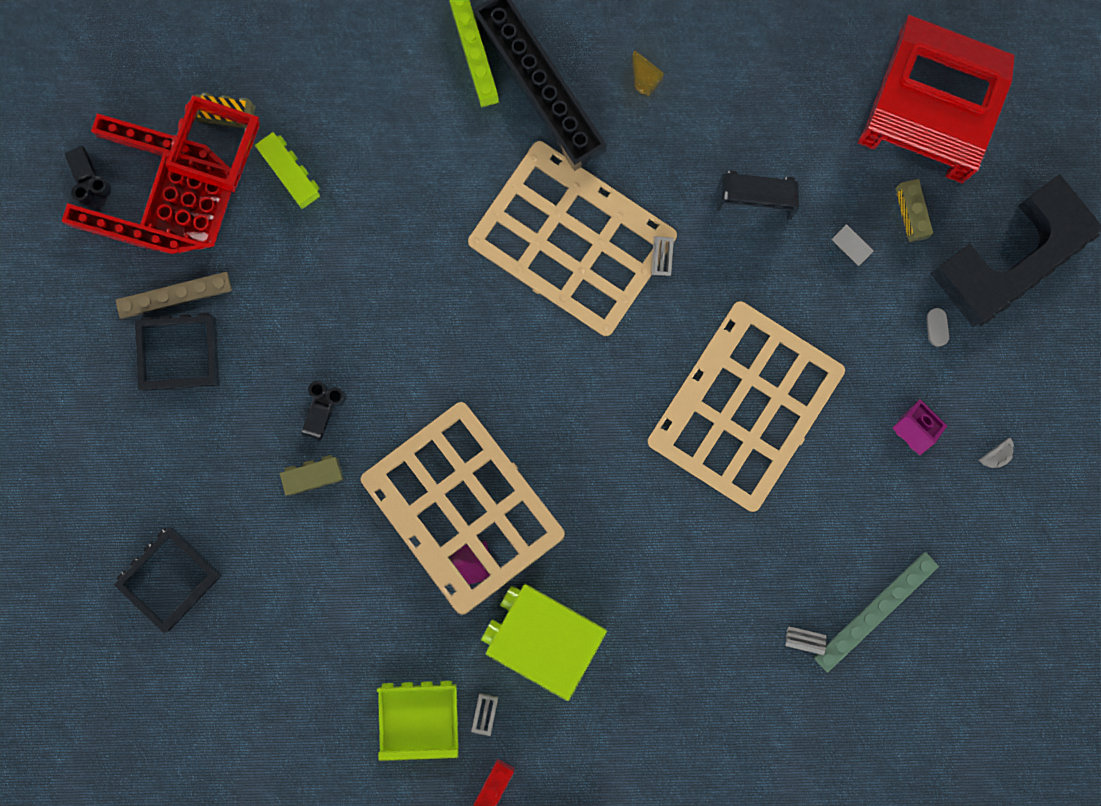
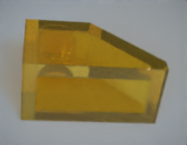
[632,51,664,96]

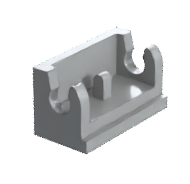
[831,224,874,266]

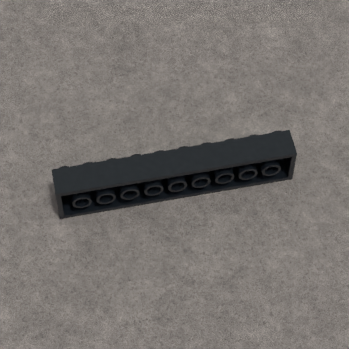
[473,0,607,171]

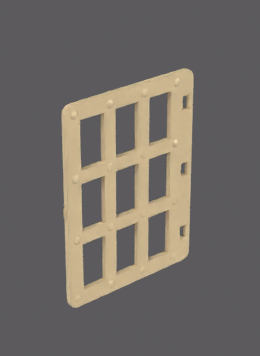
[468,141,677,336]
[648,301,845,512]
[361,402,565,614]

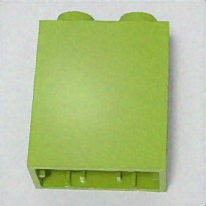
[481,583,607,701]

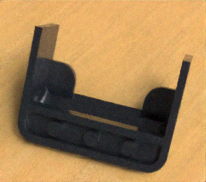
[716,171,799,219]

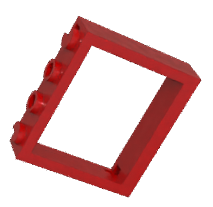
[165,95,260,192]

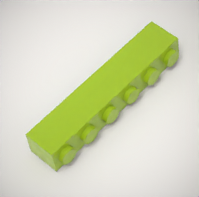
[449,0,499,107]

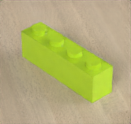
[255,132,320,209]

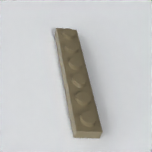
[115,272,232,319]

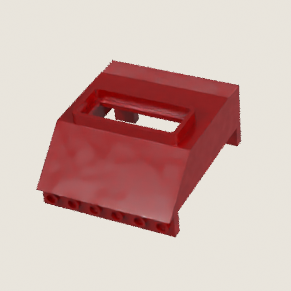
[857,14,1015,184]

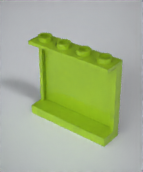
[377,681,459,761]

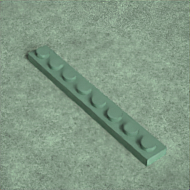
[813,552,939,673]

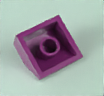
[892,399,947,455]
[450,541,491,584]

